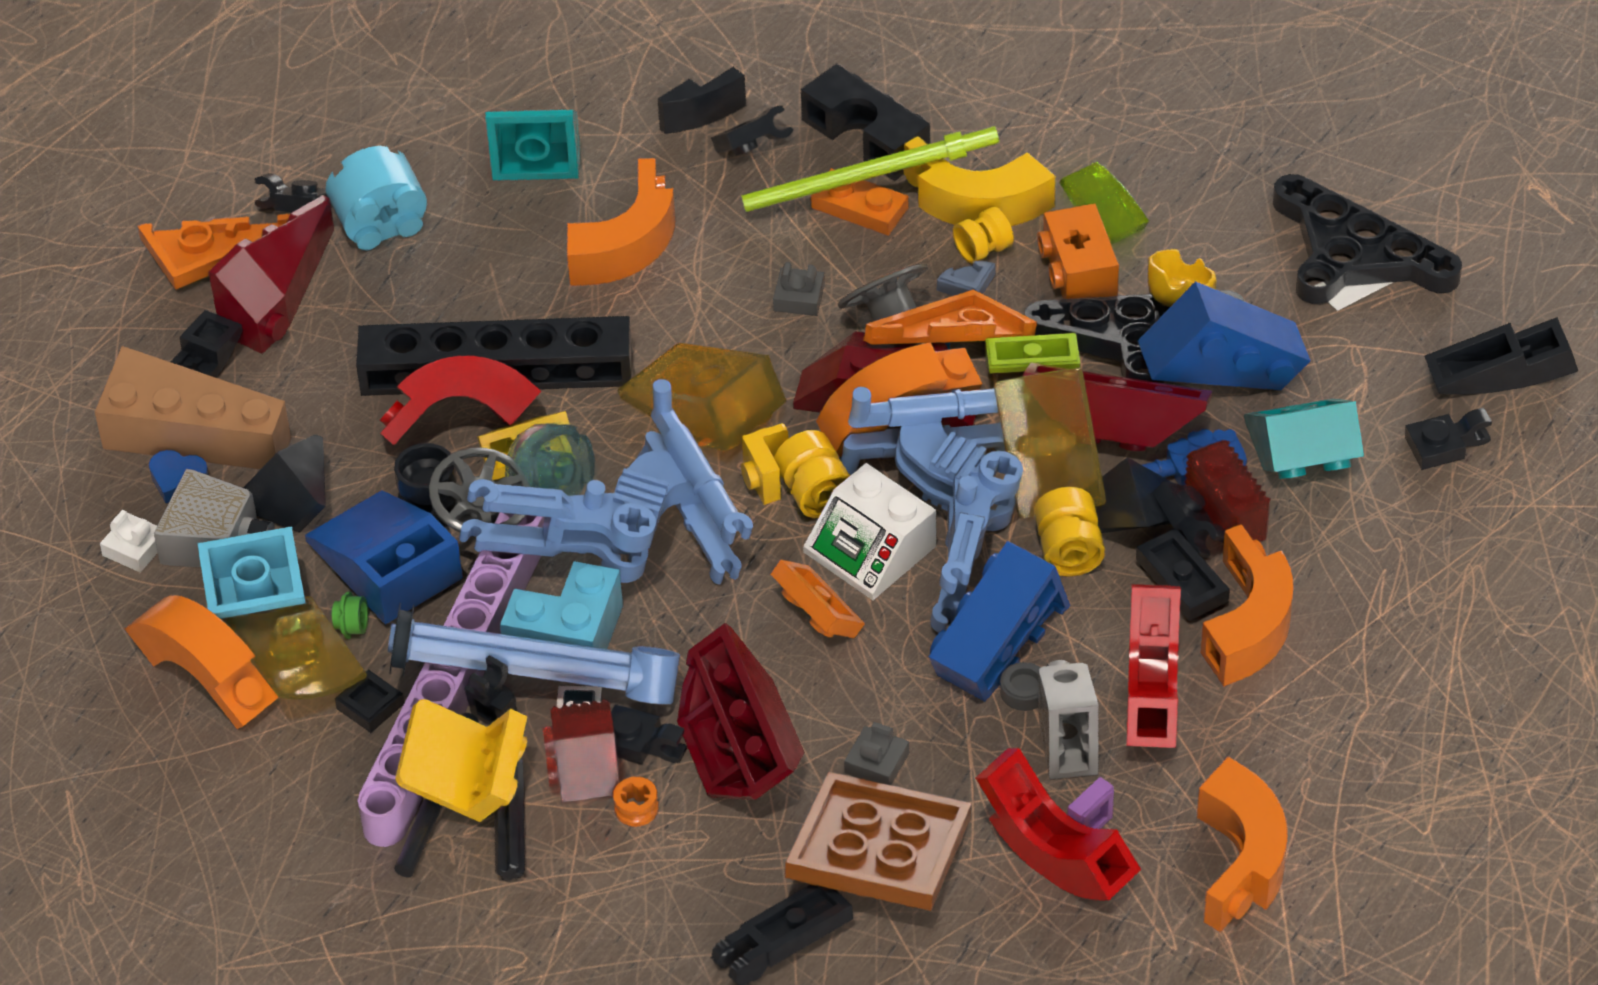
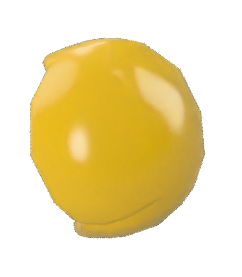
[1148,249,1217,307]

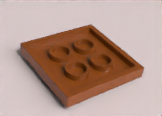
[785,772,972,911]

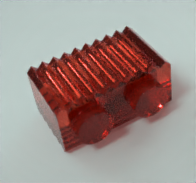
[1184,440,1271,544]
[542,699,619,802]

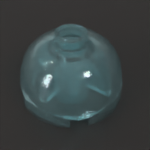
[505,422,595,496]

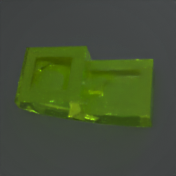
[1059,162,1149,244]

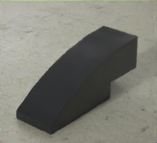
[1424,317,1578,395]

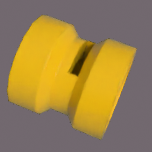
[953,206,1014,264]

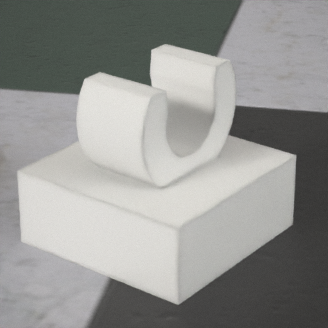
[100,510,158,573]

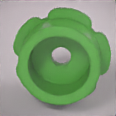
[332,592,368,639]

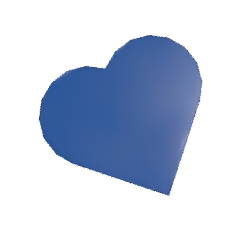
[149,450,209,503]

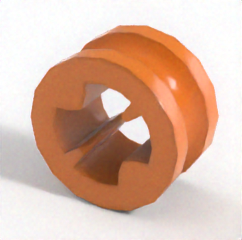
[613,777,658,827]

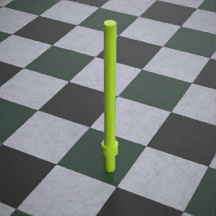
[741,126,1000,212]

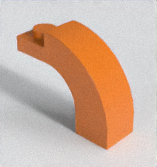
[567,158,675,286]
[816,342,983,457]
[1201,524,1294,687]
[124,595,279,729]
[1197,757,1288,932]

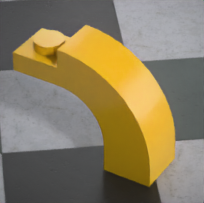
[903,136,1056,226]

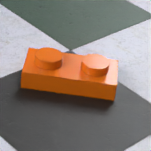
[811,168,909,236]
[770,560,865,638]

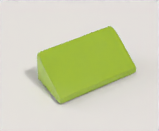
[985,333,1080,374]

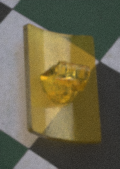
[994,368,1106,518]
[227,596,367,700]

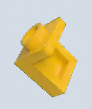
[741,423,789,505]

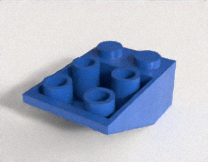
[305,490,463,624]

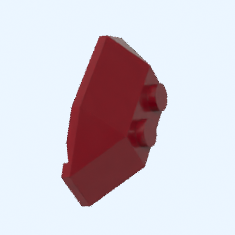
[793,331,977,428]
[1023,363,1212,451]
[677,623,805,800]

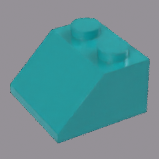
[485,110,580,181]
[1244,398,1364,479]

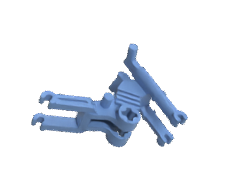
[459,379,753,584]
[841,379,1029,633]

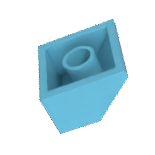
[197,526,305,619]

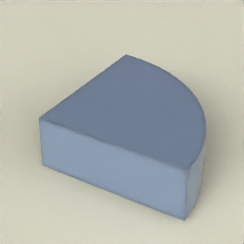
[937,261,996,296]

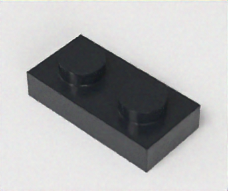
[1136,528,1230,621]

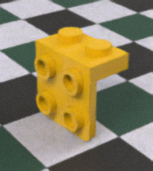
[395,699,528,822]

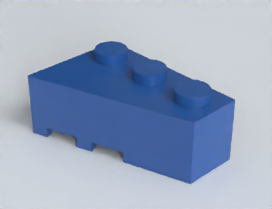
[1138,281,1311,390]
[929,541,1071,702]

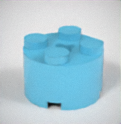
[326,146,427,250]

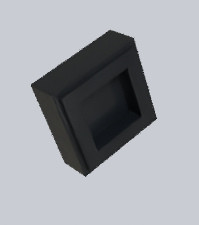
[335,669,404,733]

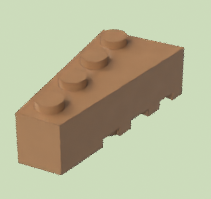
[95,346,291,469]

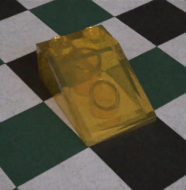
[617,342,787,451]

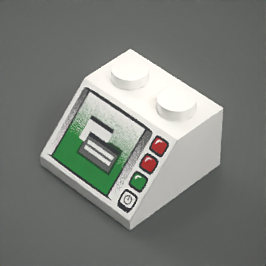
[803,463,936,600]

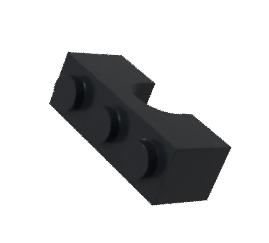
[801,63,930,181]

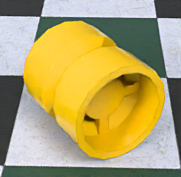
[774,430,850,518]
[1034,487,1105,577]

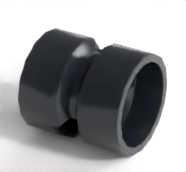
[394,443,457,528]

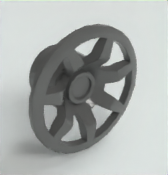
[837,264,928,321]
[429,448,531,537]

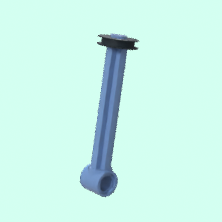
[388,603,680,704]

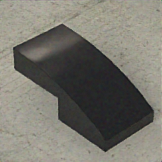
[658,67,746,134]
[170,310,243,378]

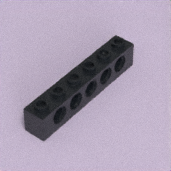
[356,316,632,396]

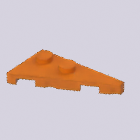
[138,214,290,290]
[864,289,1037,345]

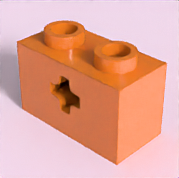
[1037,204,1119,299]

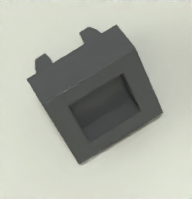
[773,262,825,316]
[844,722,909,785]

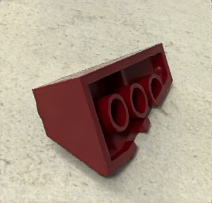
[208,195,334,354]

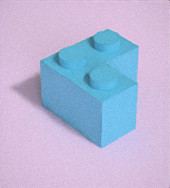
[500,561,623,649]

